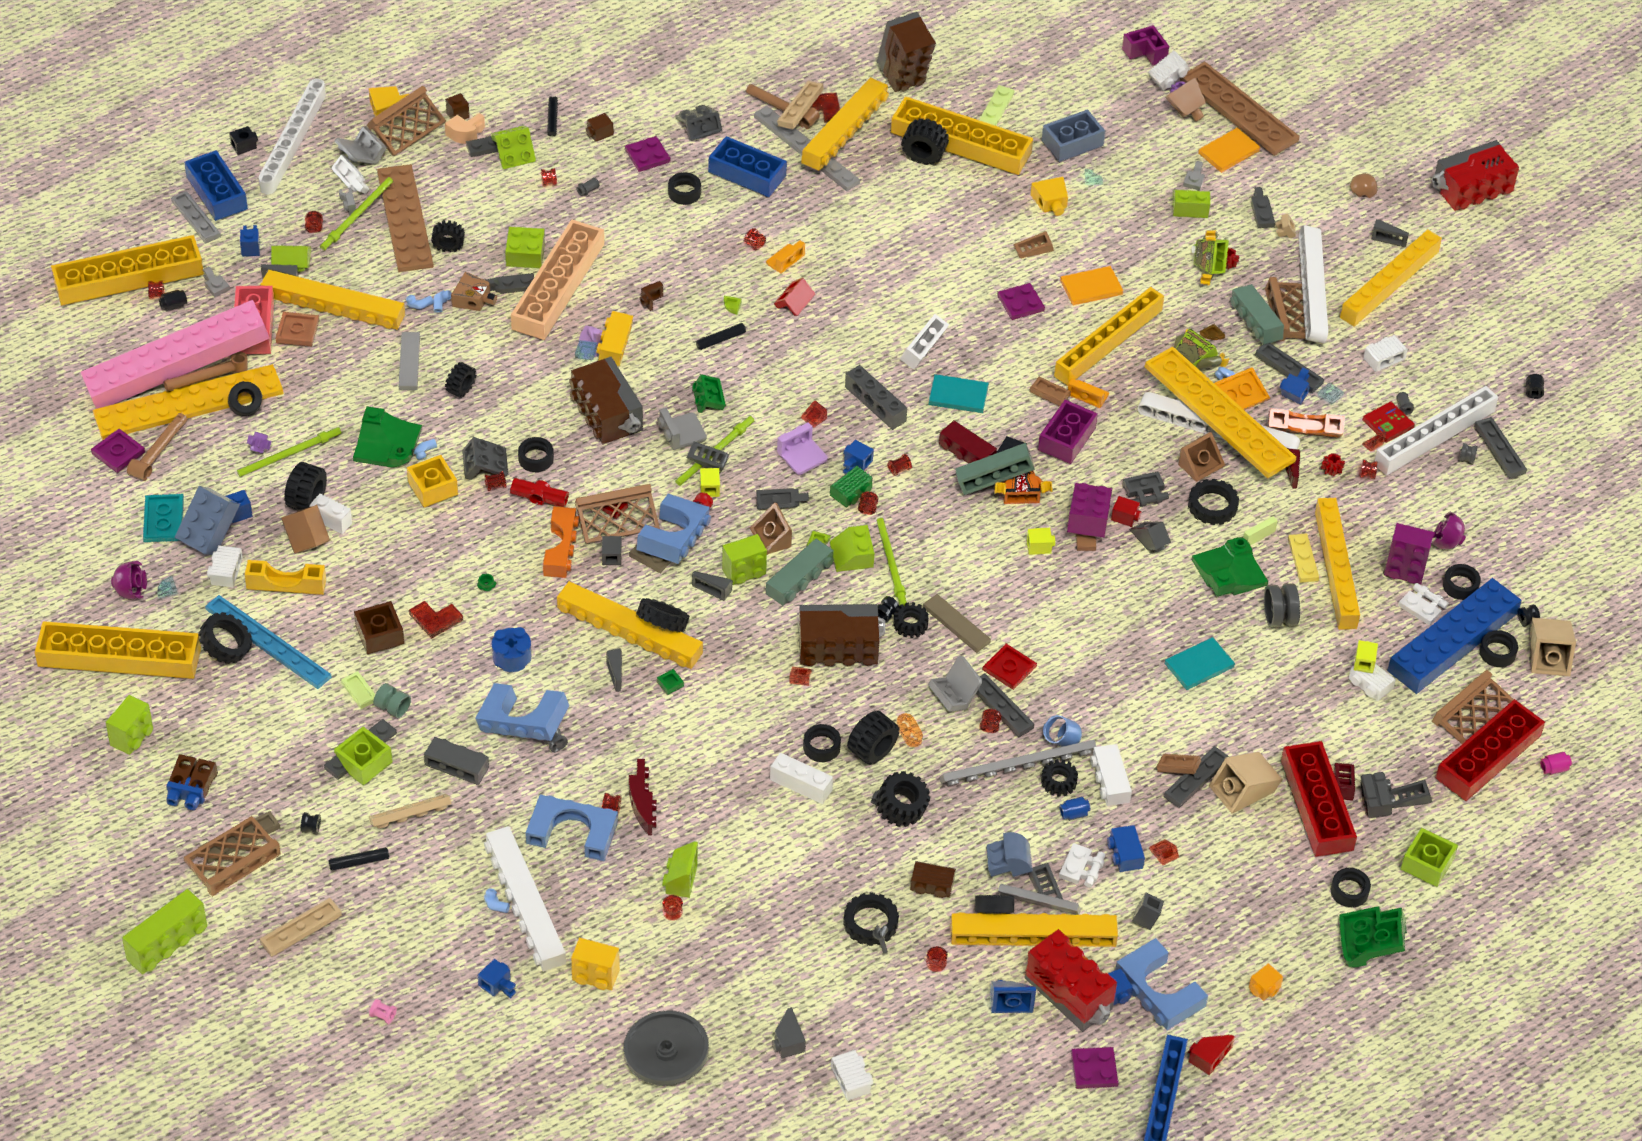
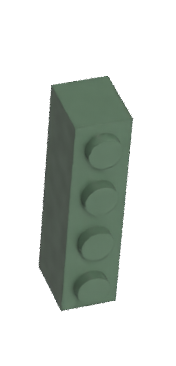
[1230,284,1284,345]
[955,443,1035,495]
[766,539,834,606]

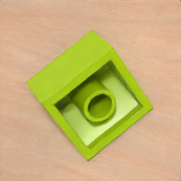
[1173,190,1210,218]
[271,245,311,271]
[830,525,875,572]
[334,726,393,786]
[662,841,698,898]

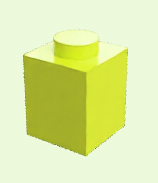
[700,468,720,497]
[1026,528,1055,555]
[1354,640,1378,673]

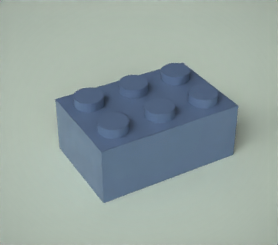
[1042,109,1105,162]
[175,486,240,555]

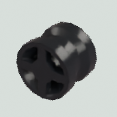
[1518,604,1540,626]
[300,812,321,834]

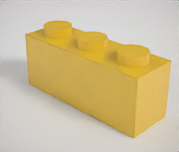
[596,311,633,366]

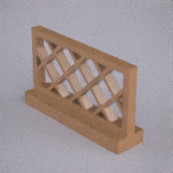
[366,85,446,156]
[1265,277,1306,341]
[575,484,660,544]
[1432,670,1514,744]
[183,816,281,897]

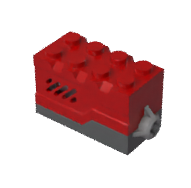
[1432,140,1519,211]
[1025,929,1117,1032]

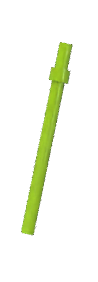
[320,177,393,251]
[675,416,754,486]
[237,427,342,477]
[876,518,907,606]

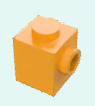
[1249,963,1283,1001]

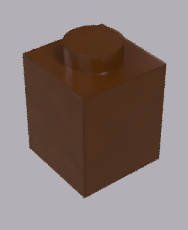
[445,93,470,120]
[586,113,614,142]

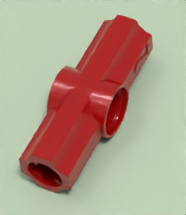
[510,478,569,507]

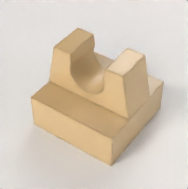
[1276,213,1296,238]

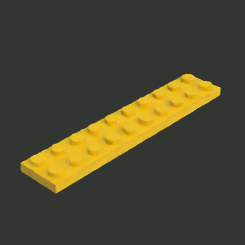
[1144,346,1296,478]
[92,364,284,440]

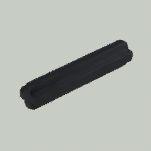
[547,96,558,137]
[696,323,746,350]
[328,847,389,871]

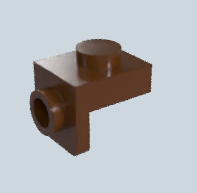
[640,281,663,311]

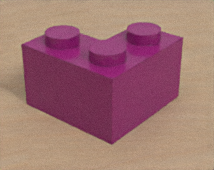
[1122,25,1170,66]

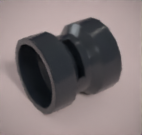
[1526,374,1544,399]
[877,596,899,623]

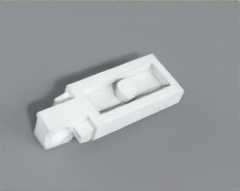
[331,154,369,194]

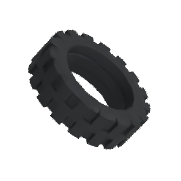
[1188,479,1239,525]
[636,598,690,632]
[198,612,252,664]
[843,892,899,946]

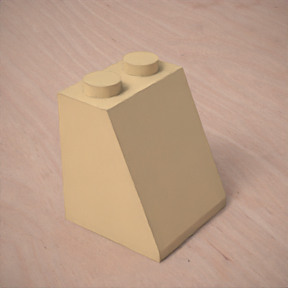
[1530,618,1576,676]
[1209,752,1283,814]

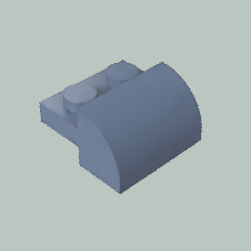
[987,832,1033,877]

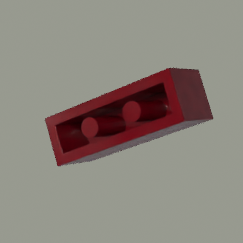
[939,420,997,464]

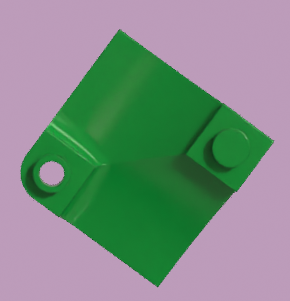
[353,406,422,468]
[1191,537,1269,597]
[1339,906,1407,968]

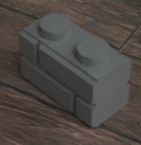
[1360,772,1395,818]

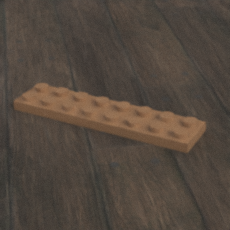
[1179,62,1300,156]
[377,164,434,272]

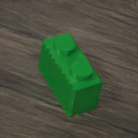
[830,465,873,508]

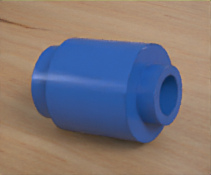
[1059,796,1091,821]

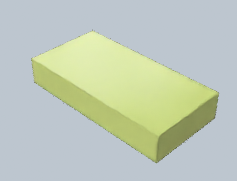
[1243,516,1278,545]
[341,671,375,709]

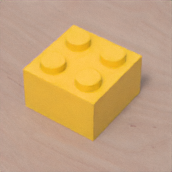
[407,455,458,508]
[571,938,620,990]

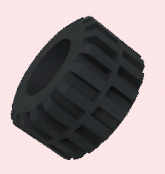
[901,118,949,165]
[284,462,327,511]
[847,710,900,765]
[876,771,930,827]

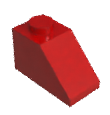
[1188,1034,1235,1076]

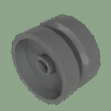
[1264,583,1300,627]

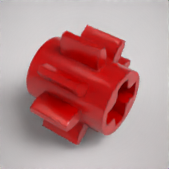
[1226,248,1240,270]
[1321,453,1345,476]

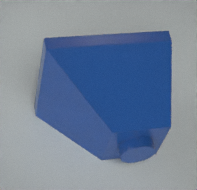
[990,980,1036,1013]

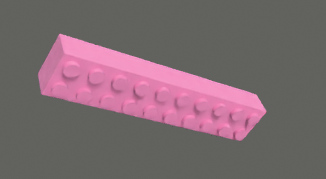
[81,300,270,409]

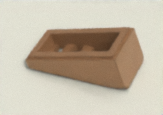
[1013,231,1054,259]

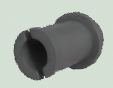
[576,177,600,196]
[1396,392,1414,415]

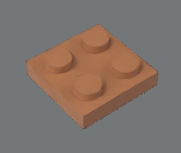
[275,311,319,347]

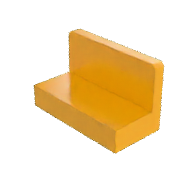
[766,240,805,274]
[1068,379,1109,408]

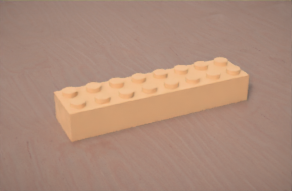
[511,219,604,340]

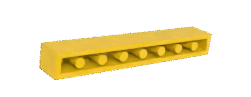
[801,77,889,171]
[1340,229,1442,327]
[260,270,405,330]
[1054,287,1164,386]
[1315,498,1360,630]
[557,581,703,669]
[951,912,1118,947]

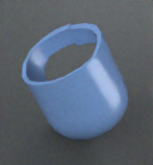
[1043,715,1082,747]

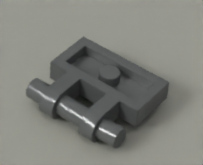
[1122,471,1169,507]

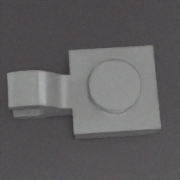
[1183,161,1205,191]
[339,187,356,216]
[203,266,230,297]

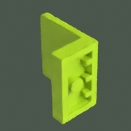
[491,125,536,169]

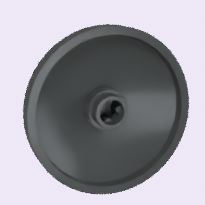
[624,1010,709,1086]

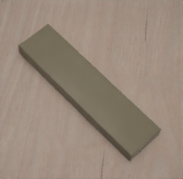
[923,594,991,653]
[198,811,281,864]

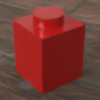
[1111,496,1142,527]

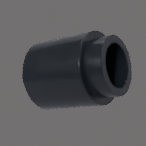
[159,289,187,312]

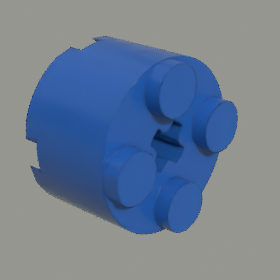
[492,627,532,672]

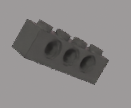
[845,365,907,430]

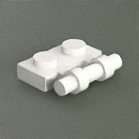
[1398,583,1449,626]
[1059,843,1105,888]

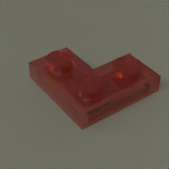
[811,92,840,122]
[409,601,463,639]

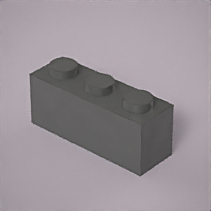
[424,737,489,786]

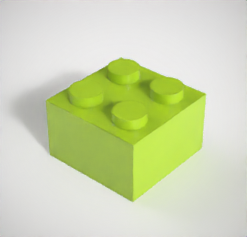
[505,227,545,268]
[722,534,767,585]
[106,695,153,755]
[1400,827,1458,887]

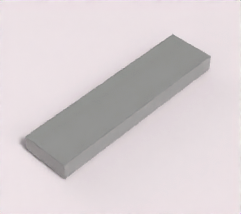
[171,191,221,244]
[399,332,420,390]
[998,884,1081,915]

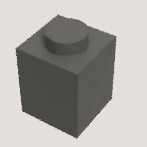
[602,536,622,565]
[1132,892,1164,930]

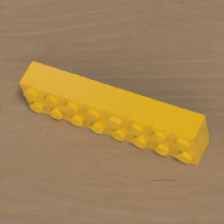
[891,96,1033,175]
[51,235,204,306]
[35,621,201,679]

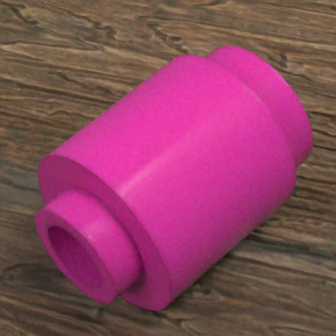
[1540,751,1572,775]

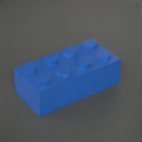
[708,136,787,197]
[184,150,248,221]

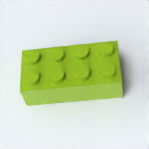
[122,888,207,975]

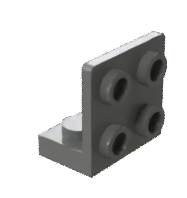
[675,105,723,141]
[462,437,509,480]

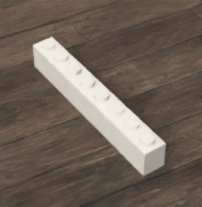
[1374,386,1498,476]
[484,826,566,971]

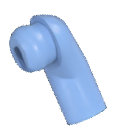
[433,290,452,313]
[406,295,434,310]
[1215,367,1235,380]
[414,439,437,460]
[484,888,510,913]

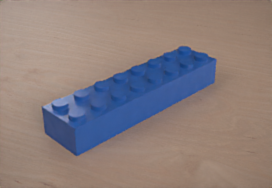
[1387,578,1522,694]

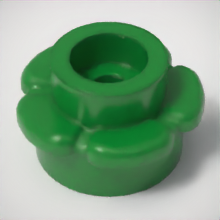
[477,574,496,591]

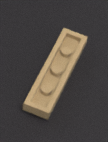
[777,81,824,129]
[369,794,452,828]
[260,898,342,957]

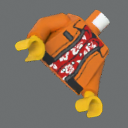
[994,470,1053,504]

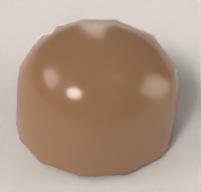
[1350,173,1378,198]

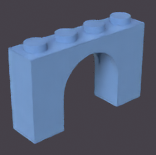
[636,493,711,564]
[475,683,569,741]
[526,794,618,861]
[1115,938,1208,1030]

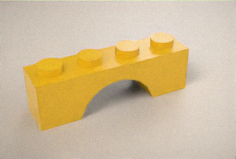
[245,560,326,595]

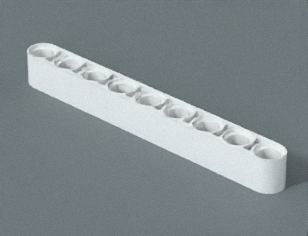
[259,79,326,195]
[1299,225,1328,344]
[1137,392,1300,449]

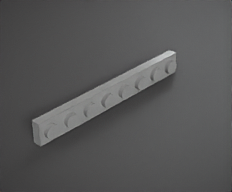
[754,106,860,191]
[939,740,1096,786]

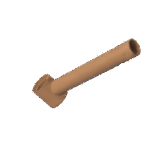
[746,84,820,130]
[163,352,248,391]
[127,413,187,481]

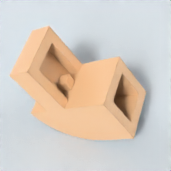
[445,113,485,144]

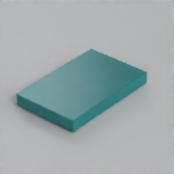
[929,374,989,413]
[143,494,184,542]
[1164,637,1235,690]

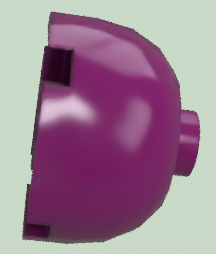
[1432,511,1466,550]
[111,561,147,600]

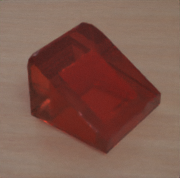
[801,401,827,428]
[1362,430,1386,452]
[789,666,812,686]
[1149,839,1179,865]

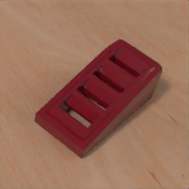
[1286,448,1300,489]
[1334,763,1355,801]

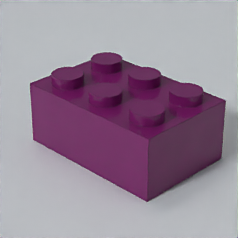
[1038,400,1098,464]
[1067,483,1112,538]
[1384,523,1434,584]

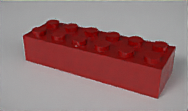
[1435,699,1545,801]
[1281,741,1357,857]

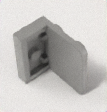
[335,126,387,164]
[657,408,707,450]
[928,656,982,712]

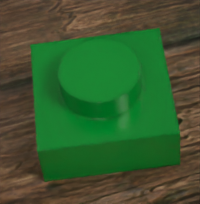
[657,669,684,695]

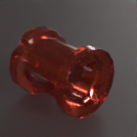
[887,454,912,476]
[484,471,507,491]

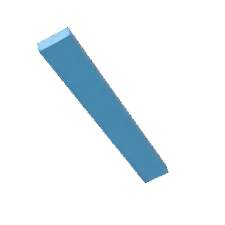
[205,595,332,689]

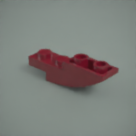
[629,759,657,835]

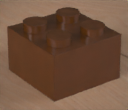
[354,601,404,655]

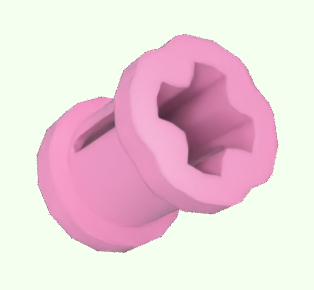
[369,999,397,1024]

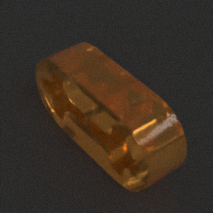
[897,713,923,747]

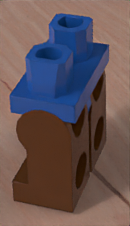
[166,754,218,811]

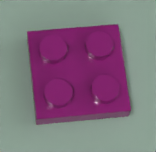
[625,136,671,172]
[997,283,1045,320]
[91,429,145,473]
[1071,1047,1119,1089]

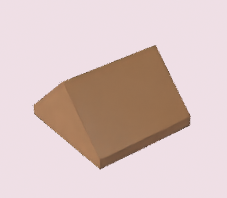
[1178,432,1226,482]
[749,503,792,555]
[281,505,330,554]

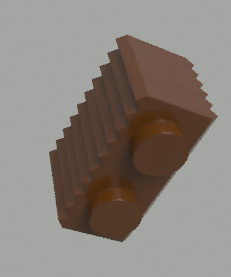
[910,861,956,898]

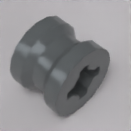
[1459,443,1478,464]
[543,728,568,753]

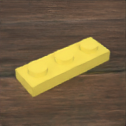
[1288,533,1319,583]

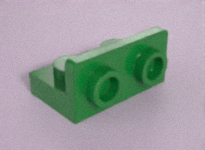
[692,374,726,413]

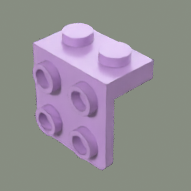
[777,422,828,475]

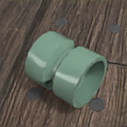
[373,683,411,718]

